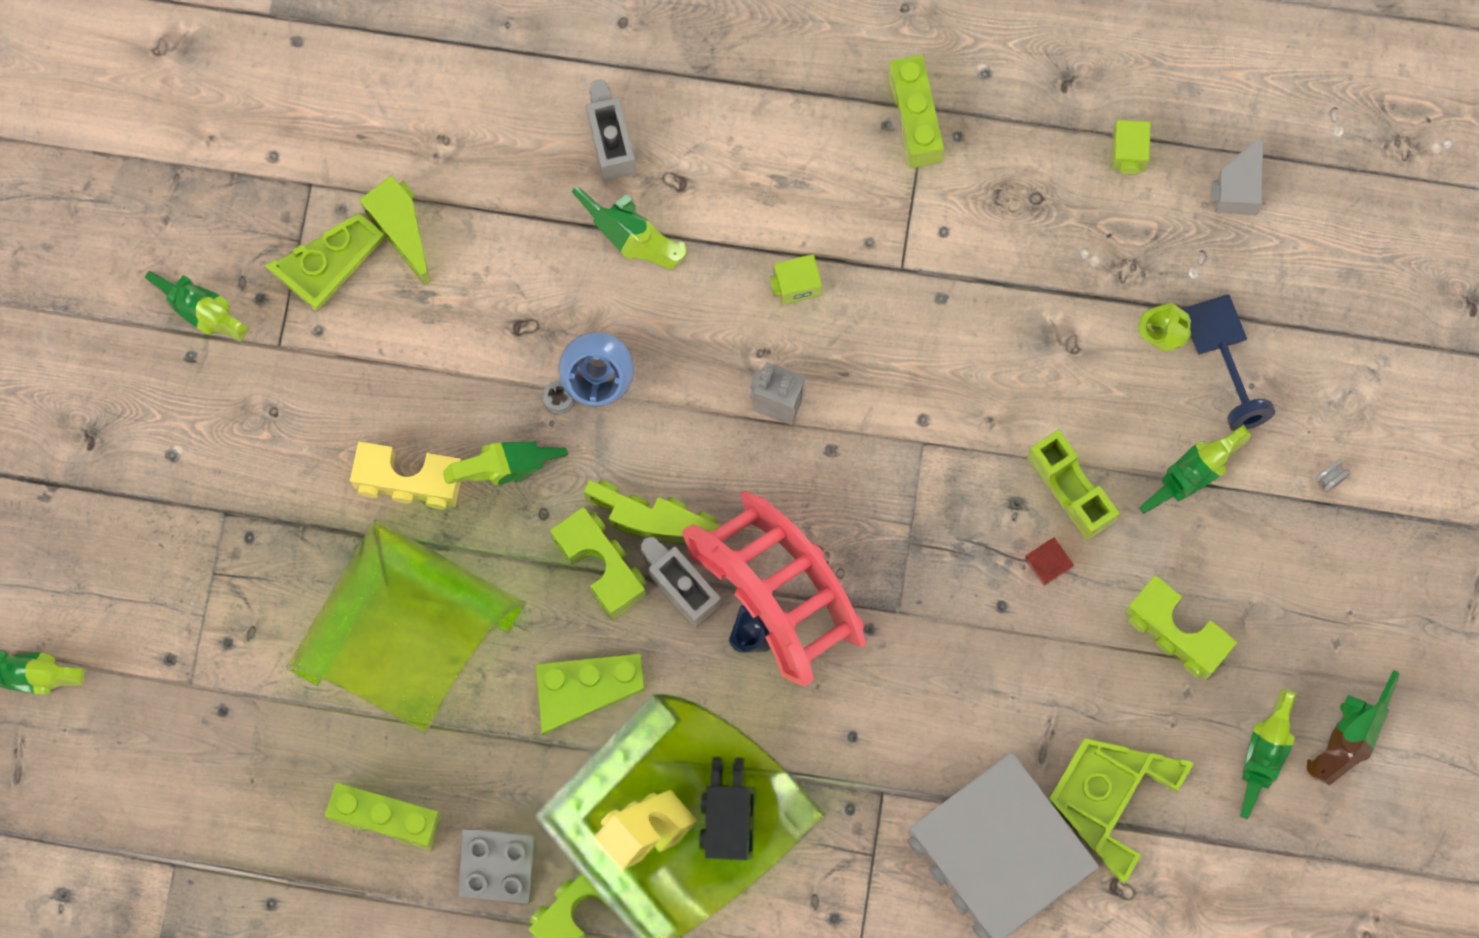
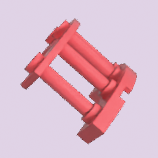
[682,490,866,687]

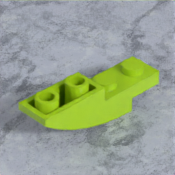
[583,479,721,544]

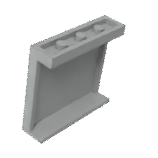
[907,752,1099,938]

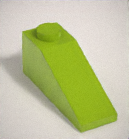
[359,175,430,285]

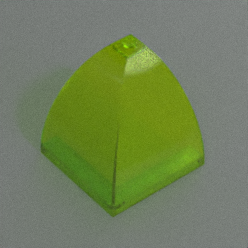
[286,519,526,734]
[535,694,826,938]

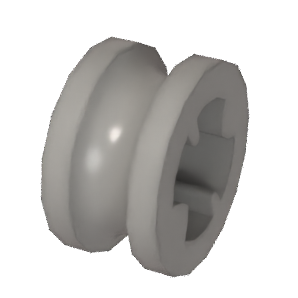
[543,381,574,415]
[1316,459,1351,492]

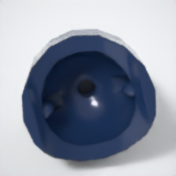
[729,605,771,653]

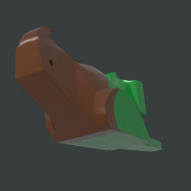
[1306,670,1400,785]

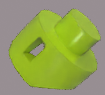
[1138,303,1191,352]

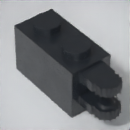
[699,757,756,860]

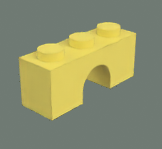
[350,441,461,509]
[594,789,698,870]

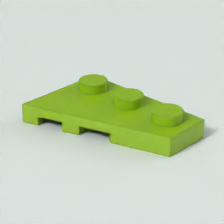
[265,213,386,312]
[536,654,644,736]

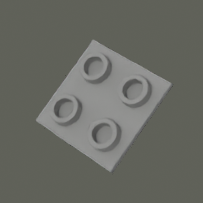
[458,828,536,904]

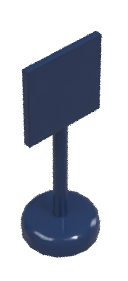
[1182,294,1276,431]

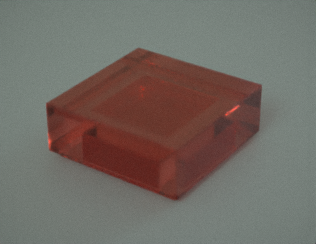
[1025,537,1074,586]

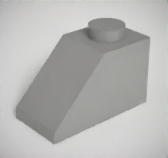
[1210,139,1263,215]

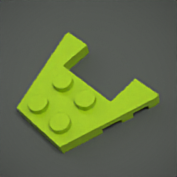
[1049,738,1194,884]

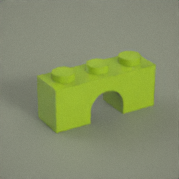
[888,54,944,169]
[1027,429,1120,542]
[549,506,647,620]
[1125,575,1238,680]
[325,782,442,851]
[528,851,636,938]

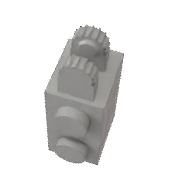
[586,79,636,181]
[750,362,806,426]
[640,536,722,629]

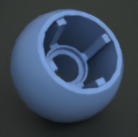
[559,332,634,407]

